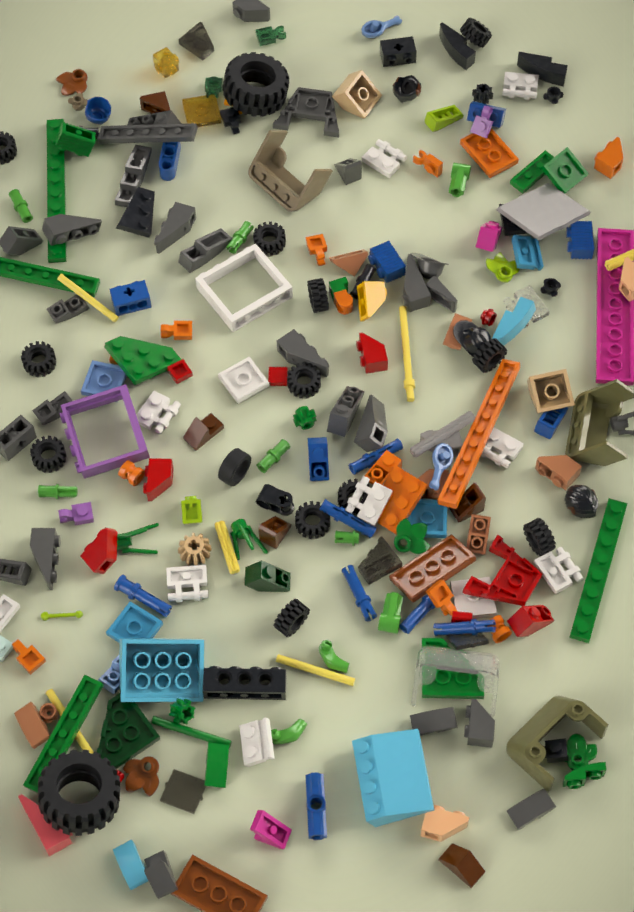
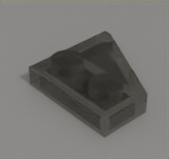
[178,21,214,60]
[358,536,403,585]

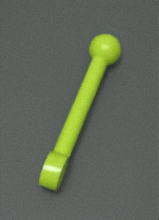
[41,610,83,621]

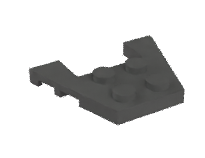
[273,87,339,138]

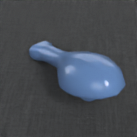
[361,15,402,38]
[429,443,454,491]

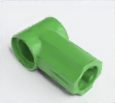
[449,162,471,197]
[378,592,404,634]

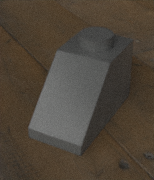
[232,0,270,22]
[0,226,43,255]

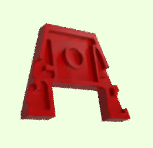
[462,535,543,606]

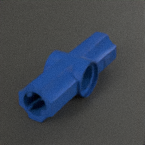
[305,772,327,840]

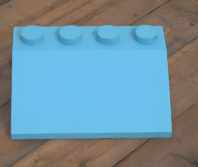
[119,638,204,702]
[352,729,434,827]

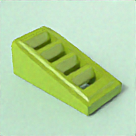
[425,105,464,132]

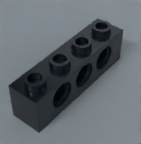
[203,666,287,700]

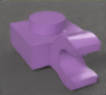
[470,106,493,138]
[58,502,94,525]

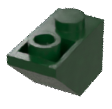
[245,560,291,592]

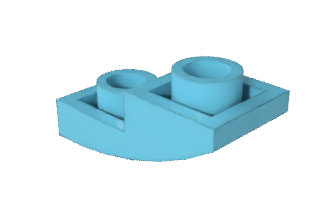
[113,839,148,890]

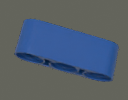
[159,142,181,181]

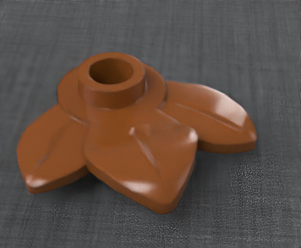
[56,69,88,95]
[123,756,159,797]

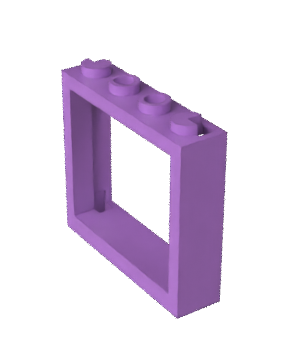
[60,384,150,479]

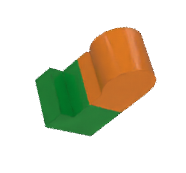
[329,277,353,315]

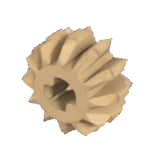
[178,532,212,566]

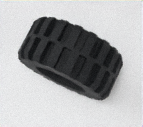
[222,52,290,117]
[38,750,120,836]

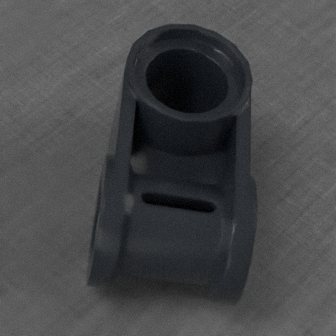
[255,484,294,516]

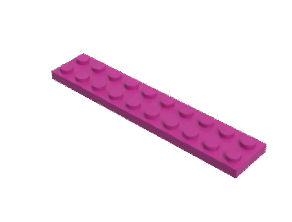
[596,228,634,386]

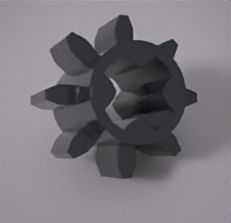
[472,84,494,104]

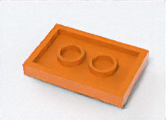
[460,128,519,178]
[377,465,428,535]

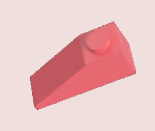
[18,794,73,856]

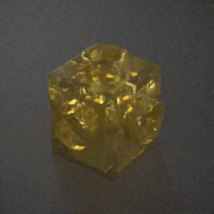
[153,47,179,78]

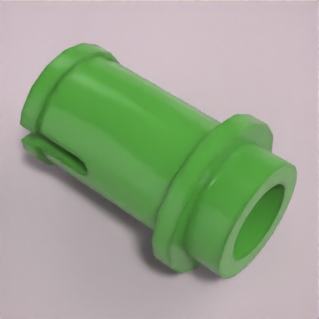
[335,530,360,546]

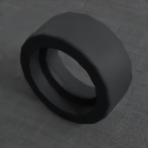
[218,448,251,486]

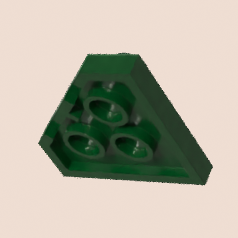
[97,693,160,769]

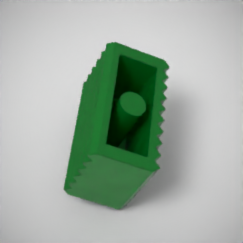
[55,122,96,157]

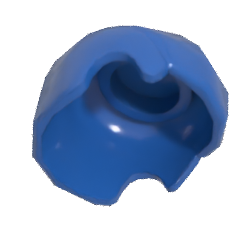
[85,97,111,124]

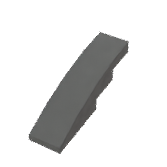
[115,144,152,207]

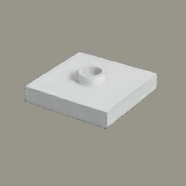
[218,357,270,404]
[450,577,497,619]

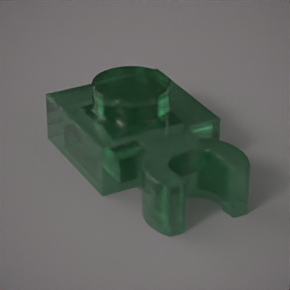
[255,26,286,46]
[204,76,223,98]

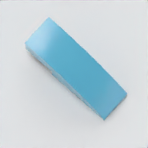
[492,297,536,345]

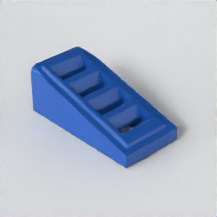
[534,407,568,439]

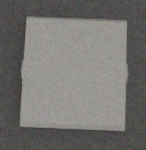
[497,183,591,240]

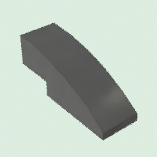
[178,228,233,273]

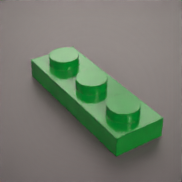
[510,150,554,194]

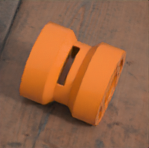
[118,460,145,486]
[487,615,512,643]

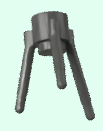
[610,411,634,435]

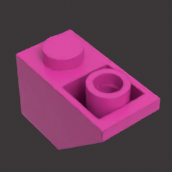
[475,221,503,252]

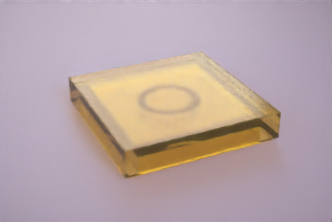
[182,94,222,127]

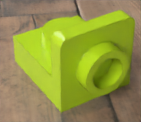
[181,496,202,524]

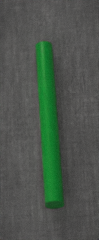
[151,716,232,748]

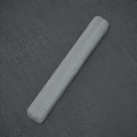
[410,411,475,457]

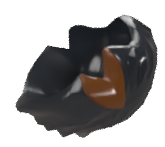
[393,75,421,103]
[564,485,598,518]

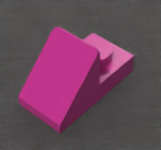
[250,810,292,849]

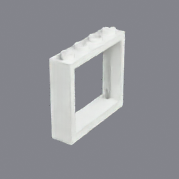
[195,243,293,332]

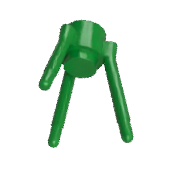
[230,519,268,560]
[117,523,159,554]

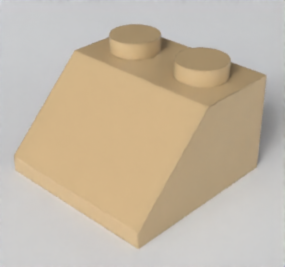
[332,70,382,119]
[527,369,575,414]

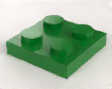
[541,147,589,194]

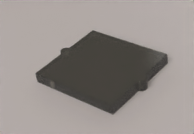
[446,633,489,650]
[160,769,206,814]

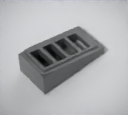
[426,276,457,313]
[0,559,32,586]

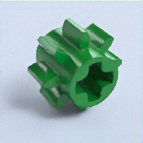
[293,406,317,430]
[169,698,196,725]

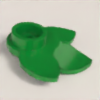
[394,518,430,554]
[564,733,597,771]

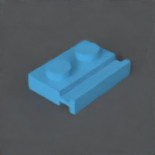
[511,235,544,271]

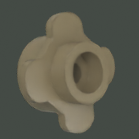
[68,93,88,111]

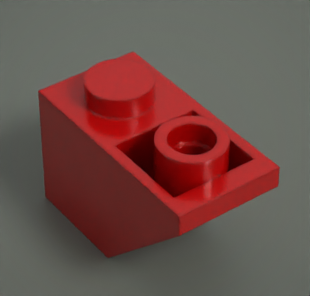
[356,332,388,374]
[143,458,174,501]
[80,527,118,574]
[507,605,555,637]

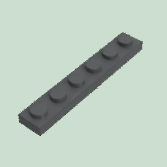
[97,123,198,144]

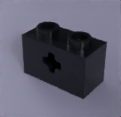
[380,36,417,67]

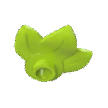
[486,252,520,283]

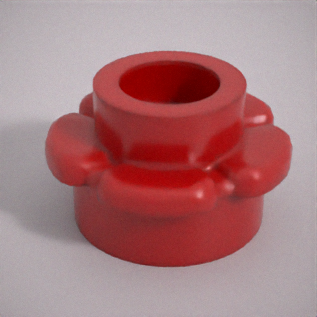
[480,309,497,326]

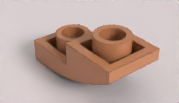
[443,313,472,350]
[466,514,491,555]
[14,702,50,749]

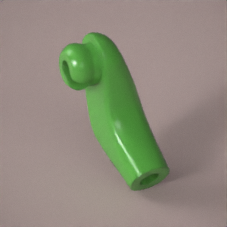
[319,640,350,673]
[271,719,307,745]

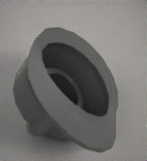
[410,253,449,279]

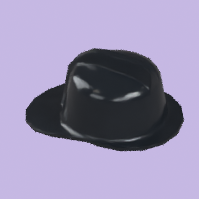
[453,320,491,357]

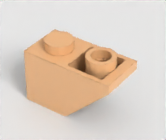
[619,257,634,302]
[420,805,469,842]

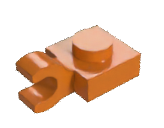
[413,150,443,178]
[306,234,327,266]
[161,321,192,340]
[425,580,457,616]
[12,639,46,675]

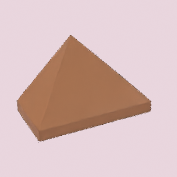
[329,249,368,277]

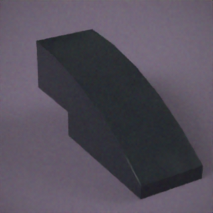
[439,22,476,70]
[517,52,568,87]

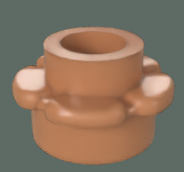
[39,703,59,723]

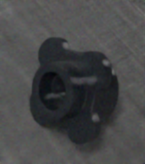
[543,86,564,104]
[540,278,561,297]

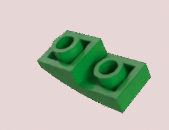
[204,742,229,788]
[562,762,607,789]

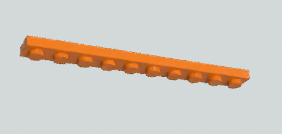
[438,359,521,509]

